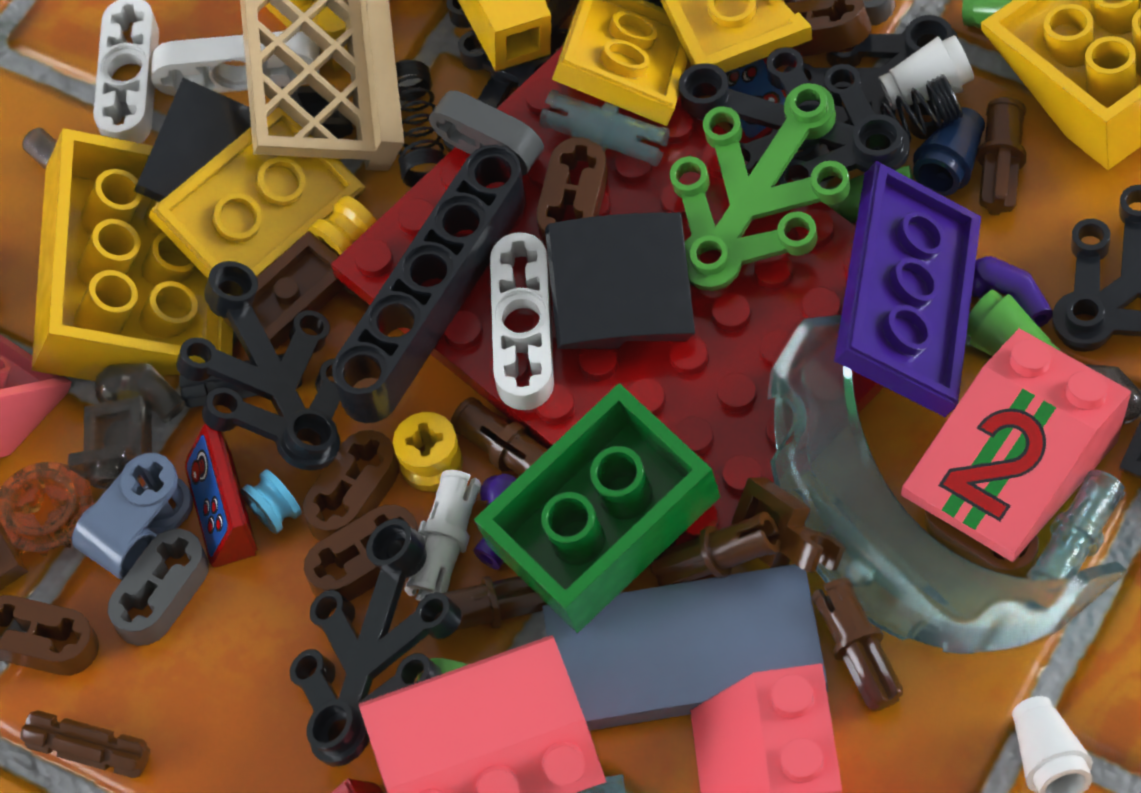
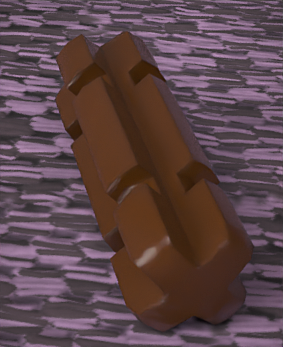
[21,710,150,778]

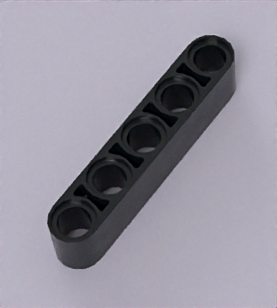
[332,145,526,423]

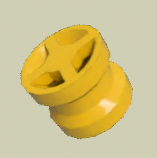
[308,195,377,256]
[392,412,463,492]

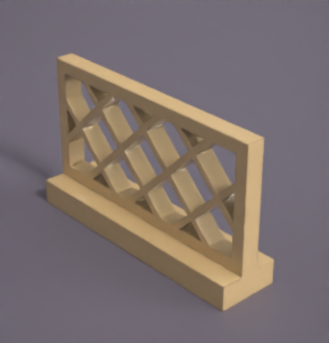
[240,0,404,171]

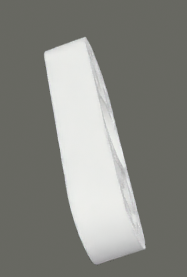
[93,0,159,143]
[151,31,320,96]
[490,232,554,410]

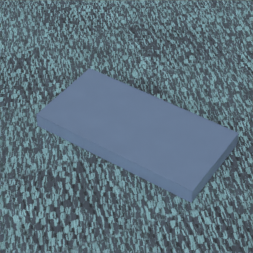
[543,564,828,731]

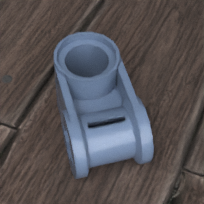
[72,453,193,580]

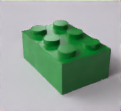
[474,383,721,634]

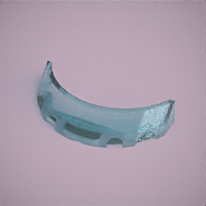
[767,315,1128,654]

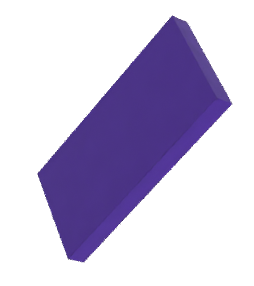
[834,161,981,417]

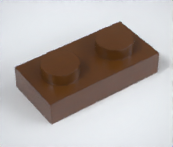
[223,231,346,350]

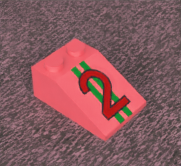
[901,328,1131,562]

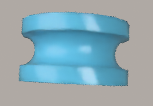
[240,469,302,534]

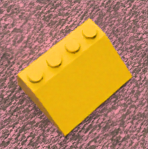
[981,0,1141,170]
[31,128,233,381]

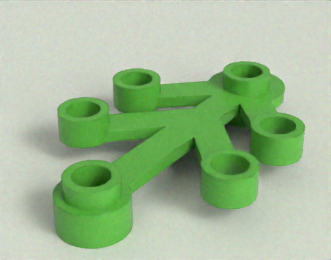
[670,83,850,291]

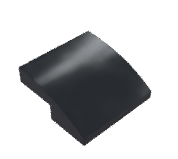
[134,78,251,202]
[545,212,695,349]

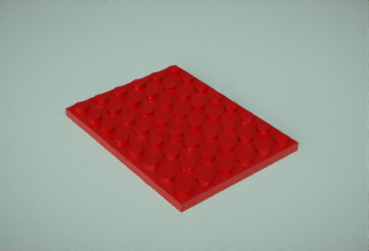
[331,46,884,548]

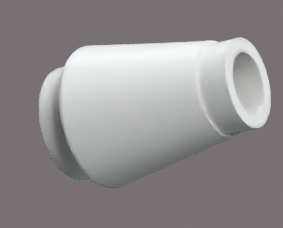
[878,35,974,110]
[1012,696,1093,793]

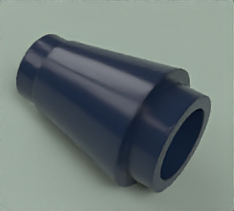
[913,107,985,196]

